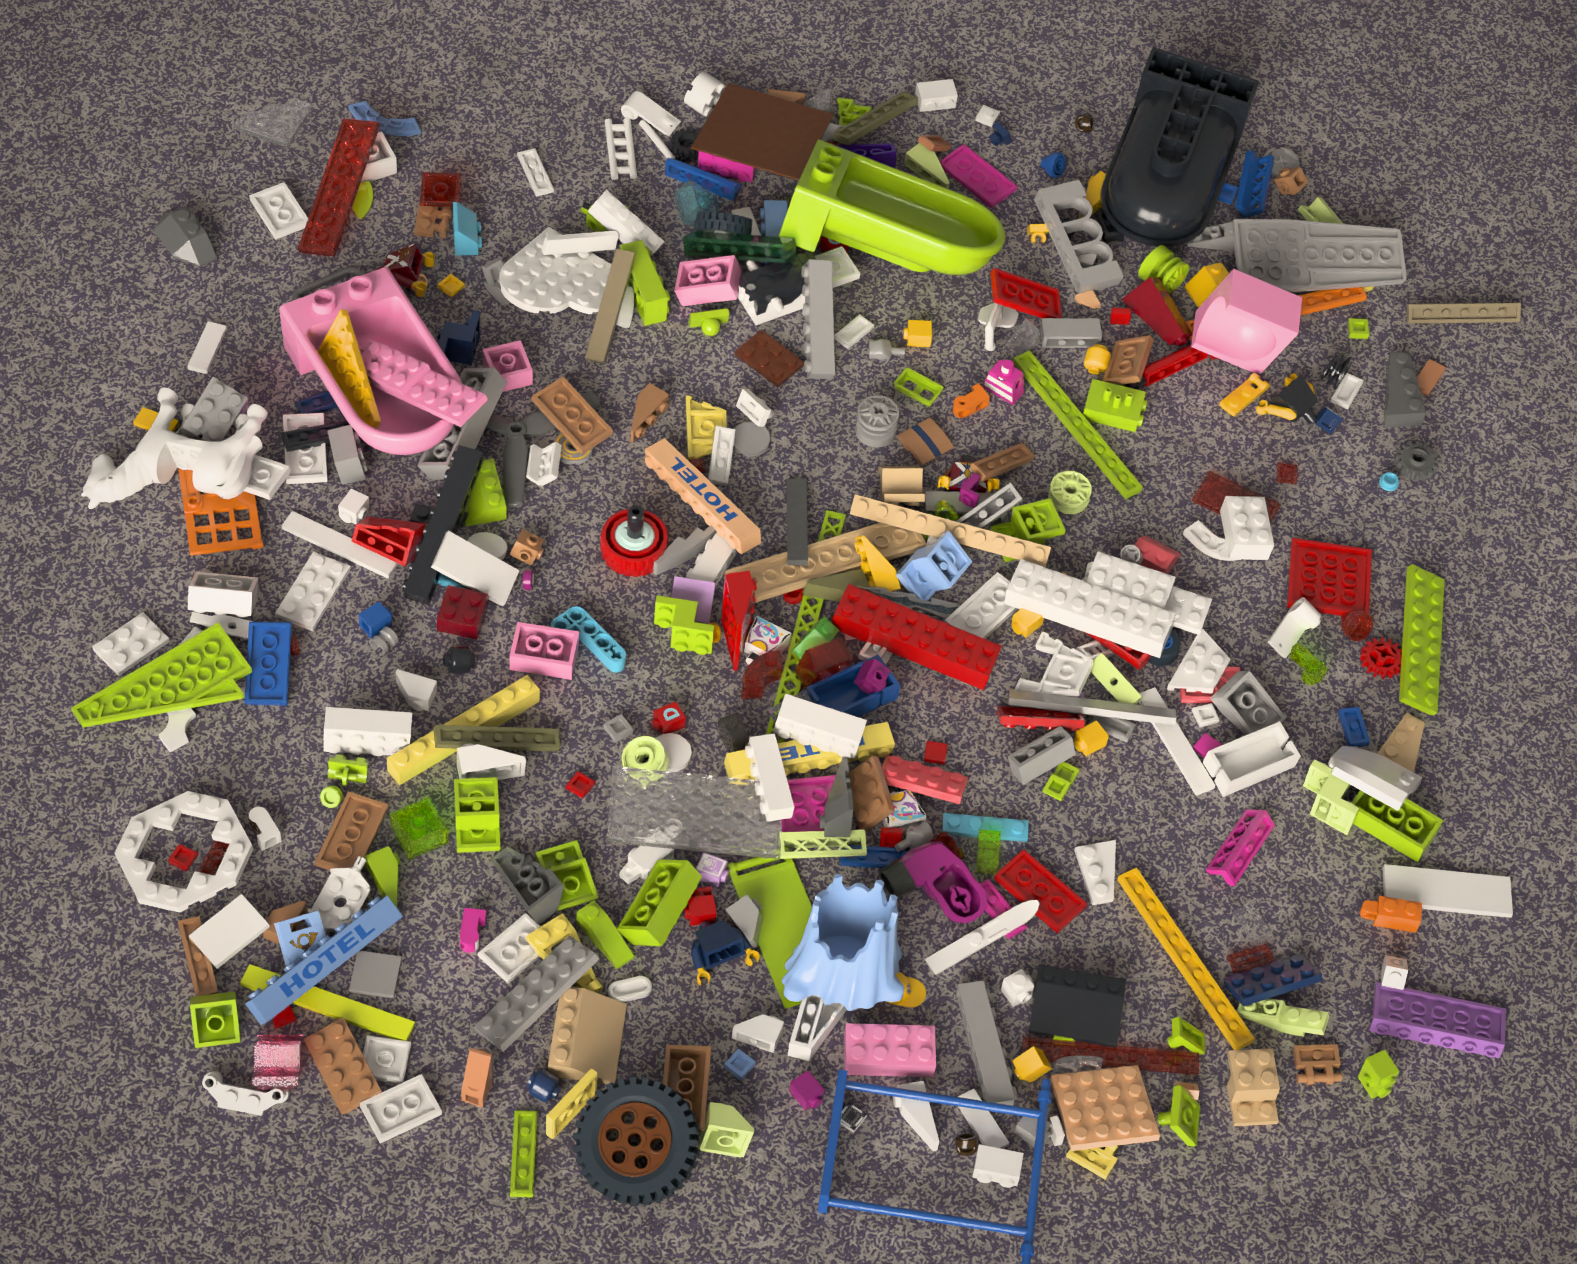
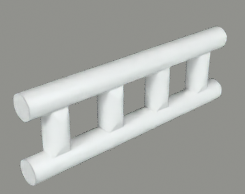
[605,118,637,180]

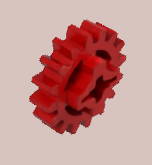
[1360,637,1402,679]

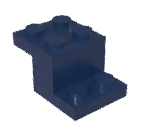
[437,310,481,365]

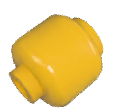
[1083,344,1111,375]

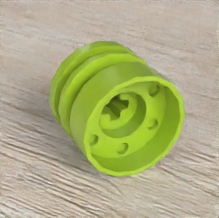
[1138,245,1189,294]

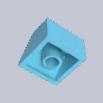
[453,202,482,256]

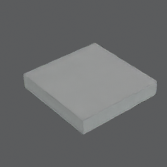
[349,951,402,999]

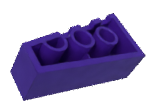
[835,143,896,169]

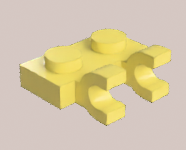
[1066,1145,1118,1180]

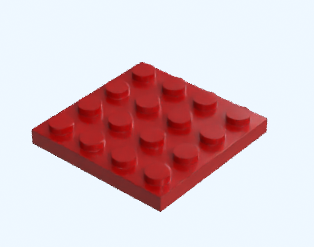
[1287,538,1372,619]

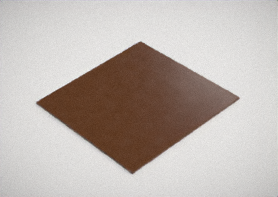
[691,83,834,181]

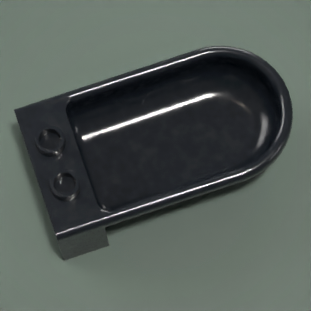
[1100,47,1259,247]

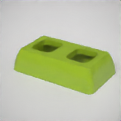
[894,368,944,407]

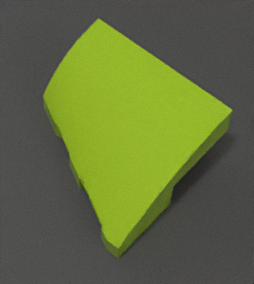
[837,98,872,126]

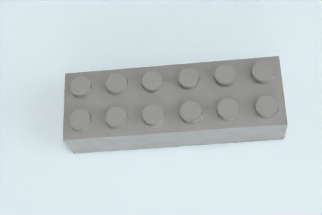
[417,367,507,480]

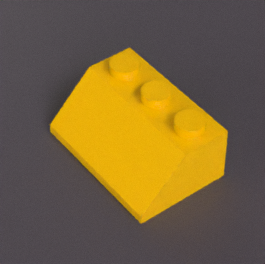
[1185,263,1229,308]

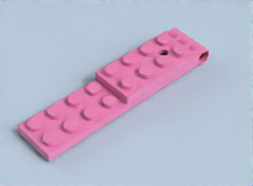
[359,339,488,427]

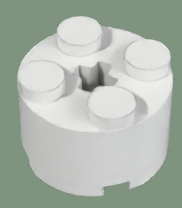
[684,72,726,117]

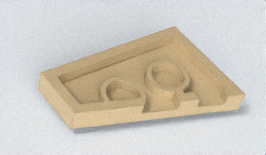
[1377,713,1425,773]

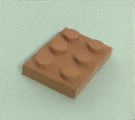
[1103,335,1154,385]
[849,755,895,832]

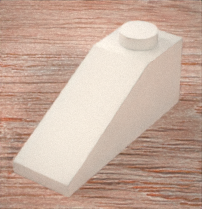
[893,1081,939,1151]

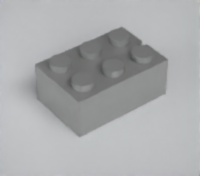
[179,377,248,442]

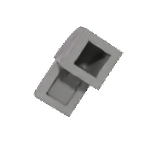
[482,258,511,305]

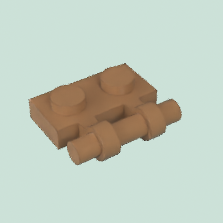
[414,203,452,238]
[1292,1044,1342,1085]

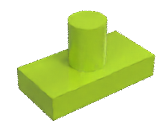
[1167,1016,1205,1055]

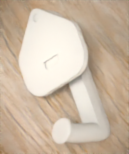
[978,303,1018,351]

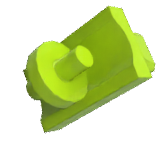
[328,754,368,786]

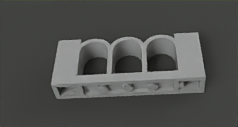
[1034,180,1124,294]

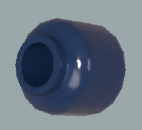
[526,1069,562,1103]

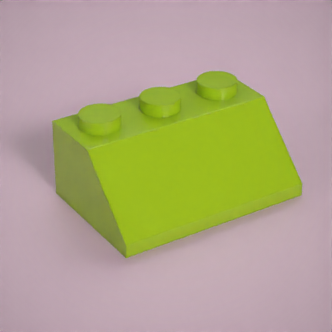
[465,458,506,527]

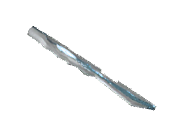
[856,586,961,619]

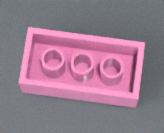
[844,1023,936,1077]

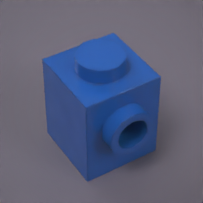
[359,601,392,638]

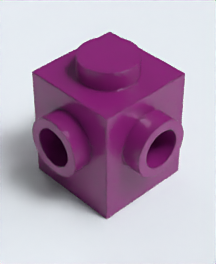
[854,659,890,694]

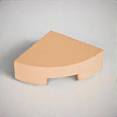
[1074,290,1101,309]

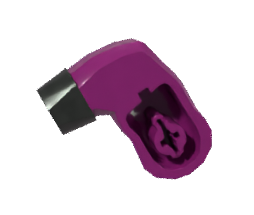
[879,841,988,924]

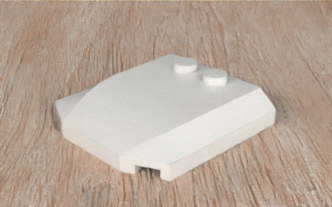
[1328,746,1422,810]

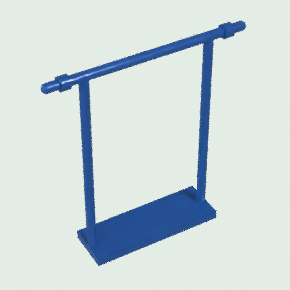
[818,1069,1052,1264]

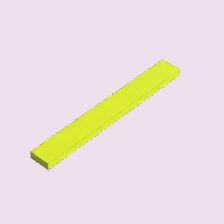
[240,964,415,1041]

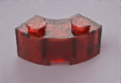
[741,650,782,699]

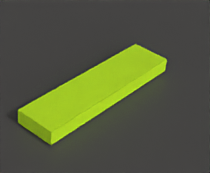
[510,1110,537,1197]

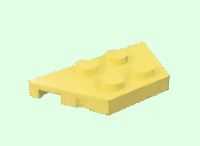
[686,396,727,462]

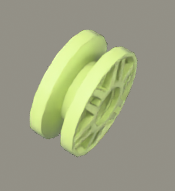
[1048,471,1092,514]
[621,736,670,784]

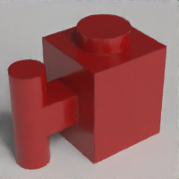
[683,886,717,926]

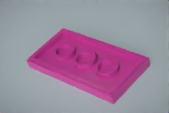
[939,144,1018,208]

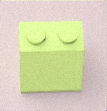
[699,1102,754,1157]

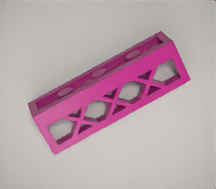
[1206,809,1275,886]

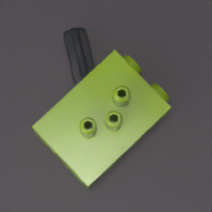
[1083,375,1148,432]

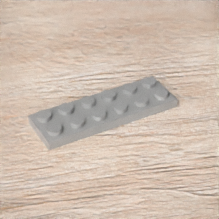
[474,935,599,1052]

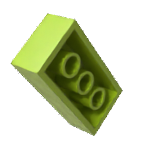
[620,240,670,326]
[1351,790,1444,863]
[617,860,702,946]

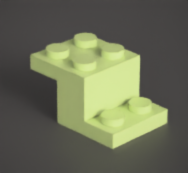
[1303,759,1359,835]

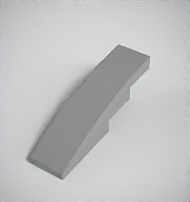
[653,525,717,575]

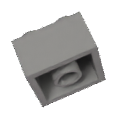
[327,425,368,484]

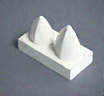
[736,389,774,427]

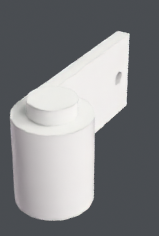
[621,91,681,136]
[1268,597,1321,658]

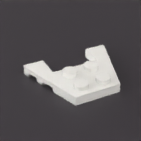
[1015,632,1094,696]

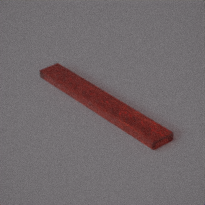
[1022,1037,1199,1075]

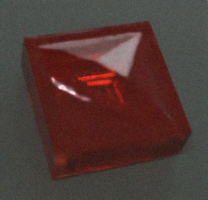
[1276,463,1297,484]

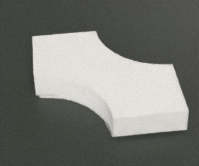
[158,708,196,752]

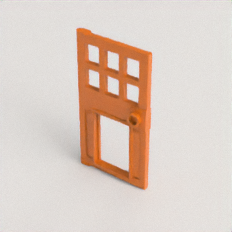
[178,467,264,556]

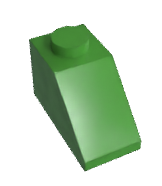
[792,616,839,665]

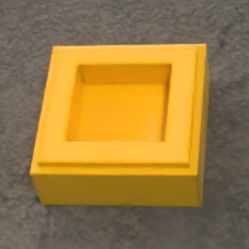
[437,274,465,298]

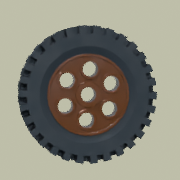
[573,1077,702,1206]

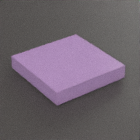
[671,576,716,623]

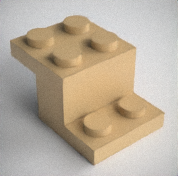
[878,466,925,506]
[1227,1048,1280,1126]

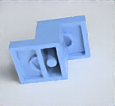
[896,531,972,606]

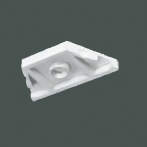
[1167,629,1230,693]

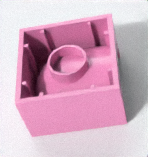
[1191,269,1302,374]

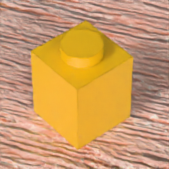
[903,320,932,347]
[1011,608,1044,638]
[1074,720,1109,756]
[1012,1046,1052,1083]

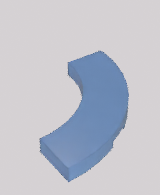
[348,101,421,136]

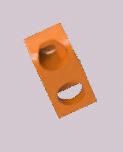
[953,383,990,418]

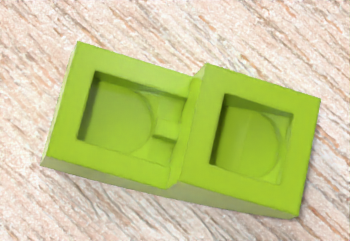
[1042,762,1080,801]

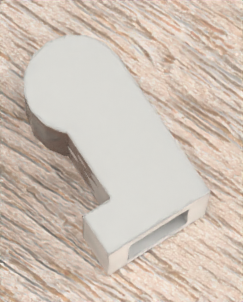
[249,807,282,851]

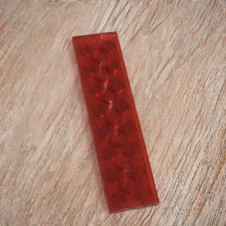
[298,118,380,257]

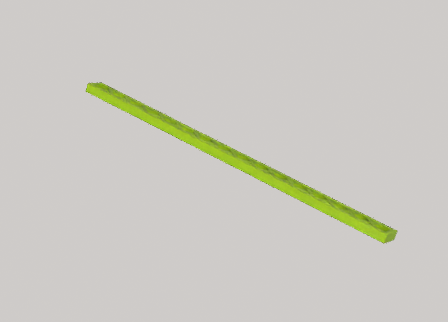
[766,510,846,743]

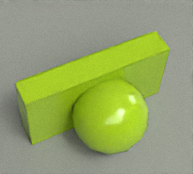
[688,308,729,336]

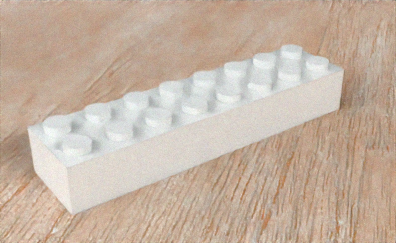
[1005,559,1176,658]

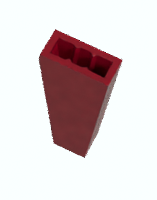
[1122,277,1193,347]

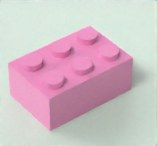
[674,255,742,306]
[510,622,579,680]

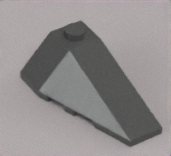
[820,757,853,837]

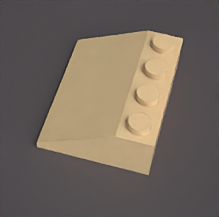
[548,987,627,1084]

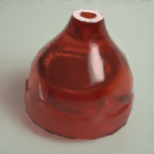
[1340,610,1373,641]

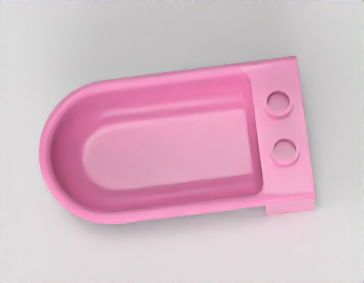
[279,267,462,455]

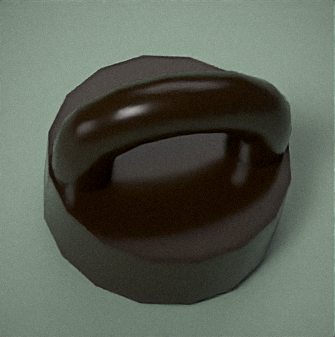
[1075,114,1093,133]
[955,1133,978,1156]

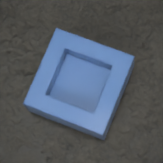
[724,1049,756,1081]

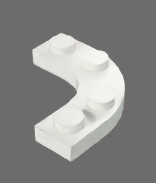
[1183,520,1241,561]

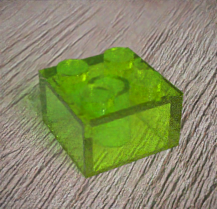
[389,797,448,860]

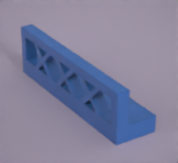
[1235,150,1275,218]
[665,157,742,201]

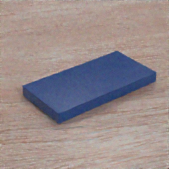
[245,622,292,706]

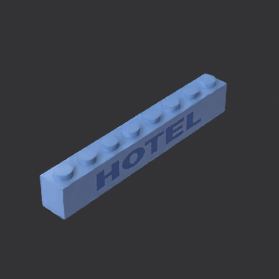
[245,896,403,1025]

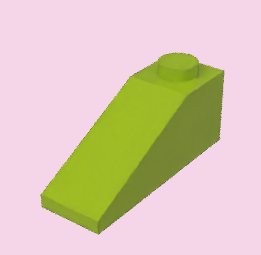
[365,846,400,908]
[576,900,635,969]

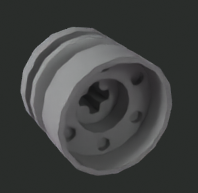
[855,395,899,448]

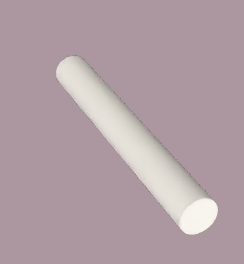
[639,120,675,159]

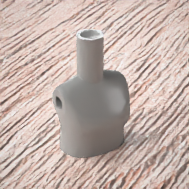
[869,339,905,362]
[895,821,933,852]

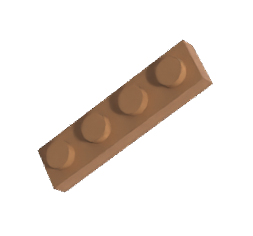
[969,443,1035,482]
[178,916,218,996]

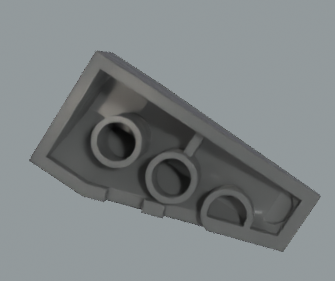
[490,846,564,925]

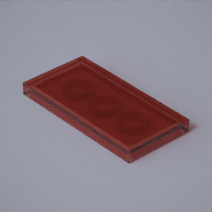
[1192,471,1281,524]

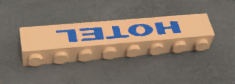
[645,438,761,554]

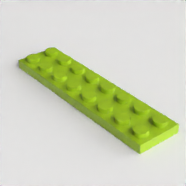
[1399,564,1445,715]

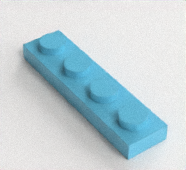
[942,813,1029,842]

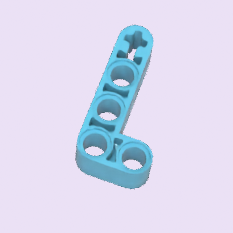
[551,606,626,673]

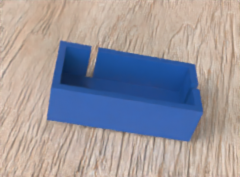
[805,654,900,717]

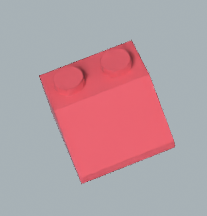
[1129,536,1181,574]

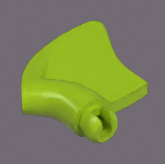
[337,177,373,219]

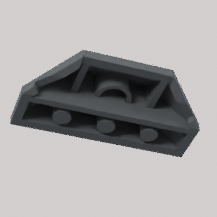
[154,207,217,267]

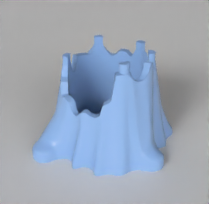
[782,874,904,1011]

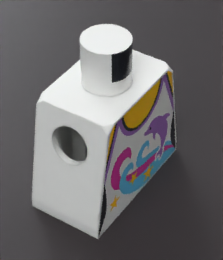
[744,616,791,667]
[883,785,926,832]

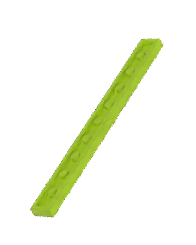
[1013,350,1143,500]

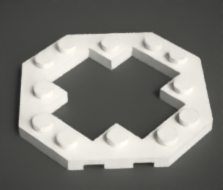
[115,791,253,912]

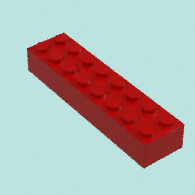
[832,583,1002,690]

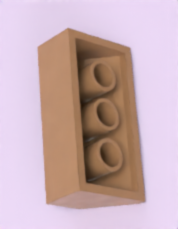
[663,1045,711,1133]

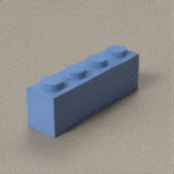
[760,200,790,266]

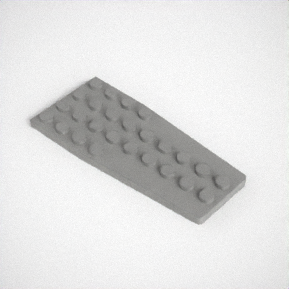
[1232,219,1407,292]

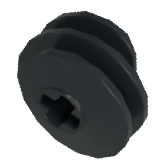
[1320,352,1351,389]

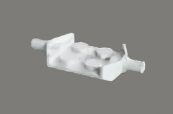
[308,856,371,935]

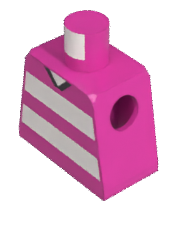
[982,360,1024,405]

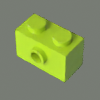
[1358,1050,1399,1099]

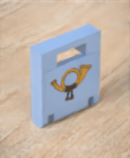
[274,910,325,966]

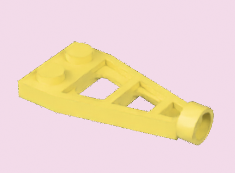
[526,913,603,993]

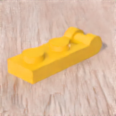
[1219,373,1270,417]

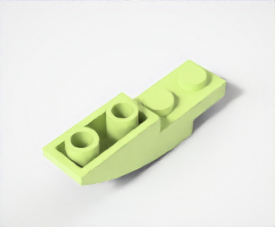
[1237,998,1329,1037]

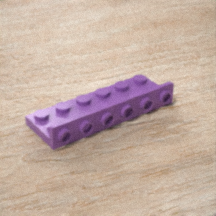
[1369,982,1506,1058]

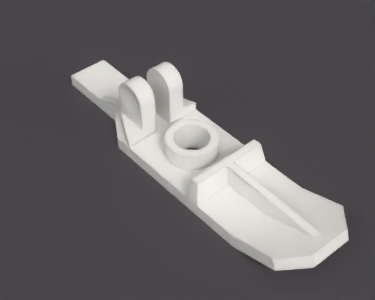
[190,612,254,641]

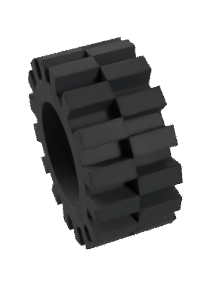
[670,128,700,162]

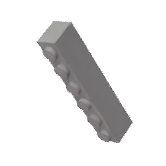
[802,259,835,379]
[956,980,1017,1105]

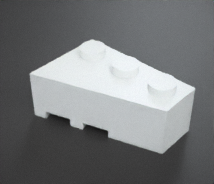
[788,995,847,1061]

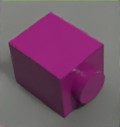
[789,1071,825,1111]

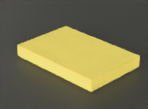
[546,1068,598,1139]

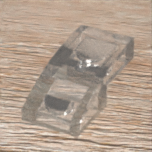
[1054,1055,1103,1074]

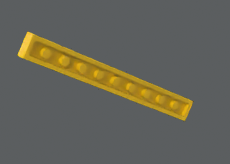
[1118,867,1255,1050]

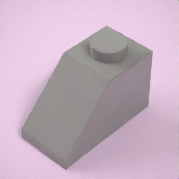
[726,894,763,949]

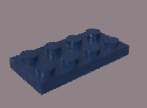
[1223,954,1322,1006]

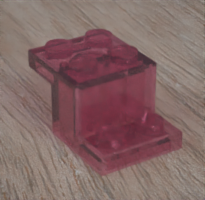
[252,1035,303,1089]

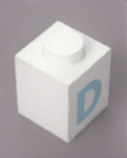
[1381,955,1408,990]

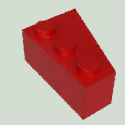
[351,517,426,566]

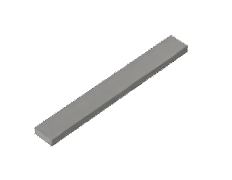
[1009,689,1176,725]

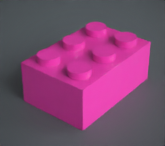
[698,151,757,182]

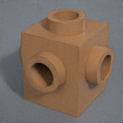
[1274,167,1308,195]
[509,529,544,566]

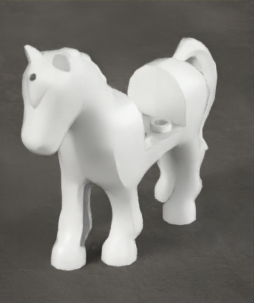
[81,387,268,509]

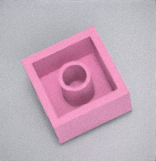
[483,340,533,392]

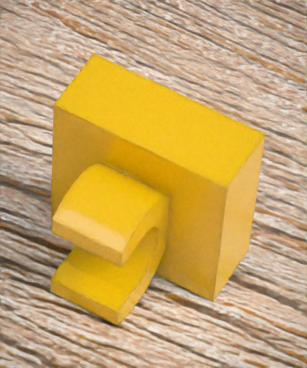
[1027,224,1049,243]

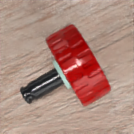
[600,506,669,577]

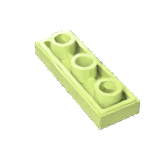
[1091,653,1143,704]

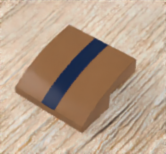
[897,418,954,466]

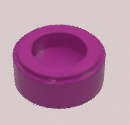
[523,569,534,590]

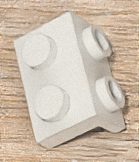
[526,442,562,486]

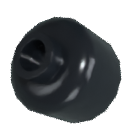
[443,646,475,674]

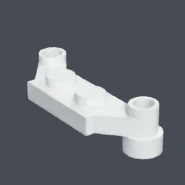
[203,1071,290,1115]

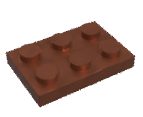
[735,330,805,388]

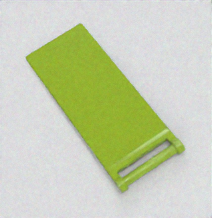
[727,846,812,1008]

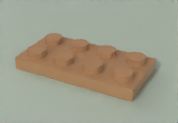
[531,376,613,455]
[315,791,389,871]
[304,1017,382,1115]

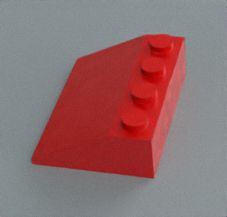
[721,570,757,671]

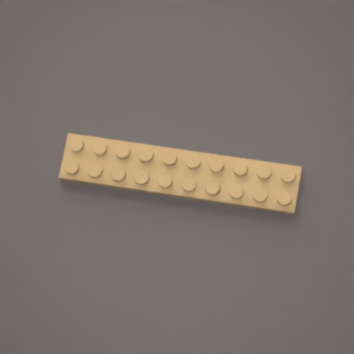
[724,522,926,603]

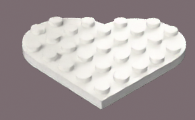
[498,227,629,314]

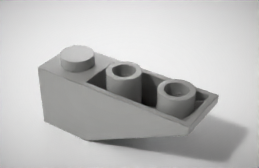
[1188,222,1235,251]

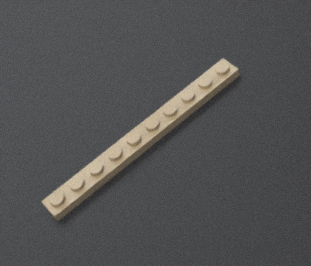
[850,495,1051,567]

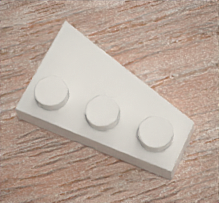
[1074,840,1116,905]

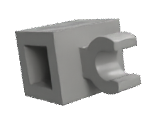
[1014,1107,1052,1147]

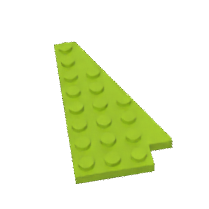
[71,622,252,727]

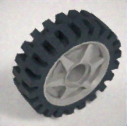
[695,211,753,238]

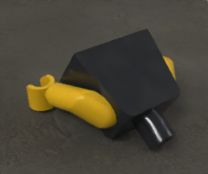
[1256,373,1318,424]

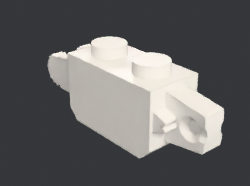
[619,826,680,884]

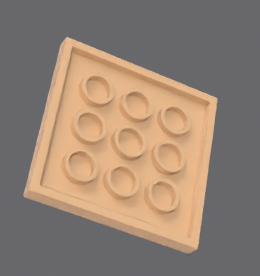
[1051,1065,1160,1151]

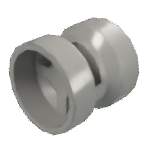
[1120,545,1143,565]
[369,627,399,656]

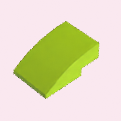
[535,840,599,912]

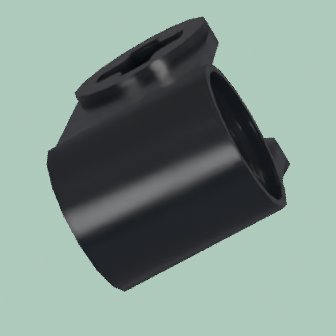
[1097,209,1124,244]

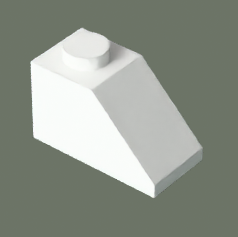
[396,669,437,711]
[732,1014,784,1053]

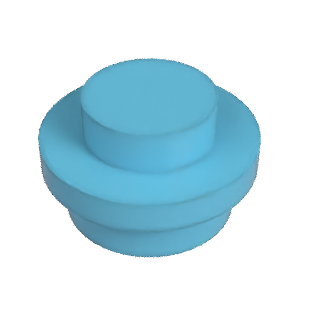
[1379,472,1399,491]

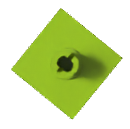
[1158,1085,1200,1146]

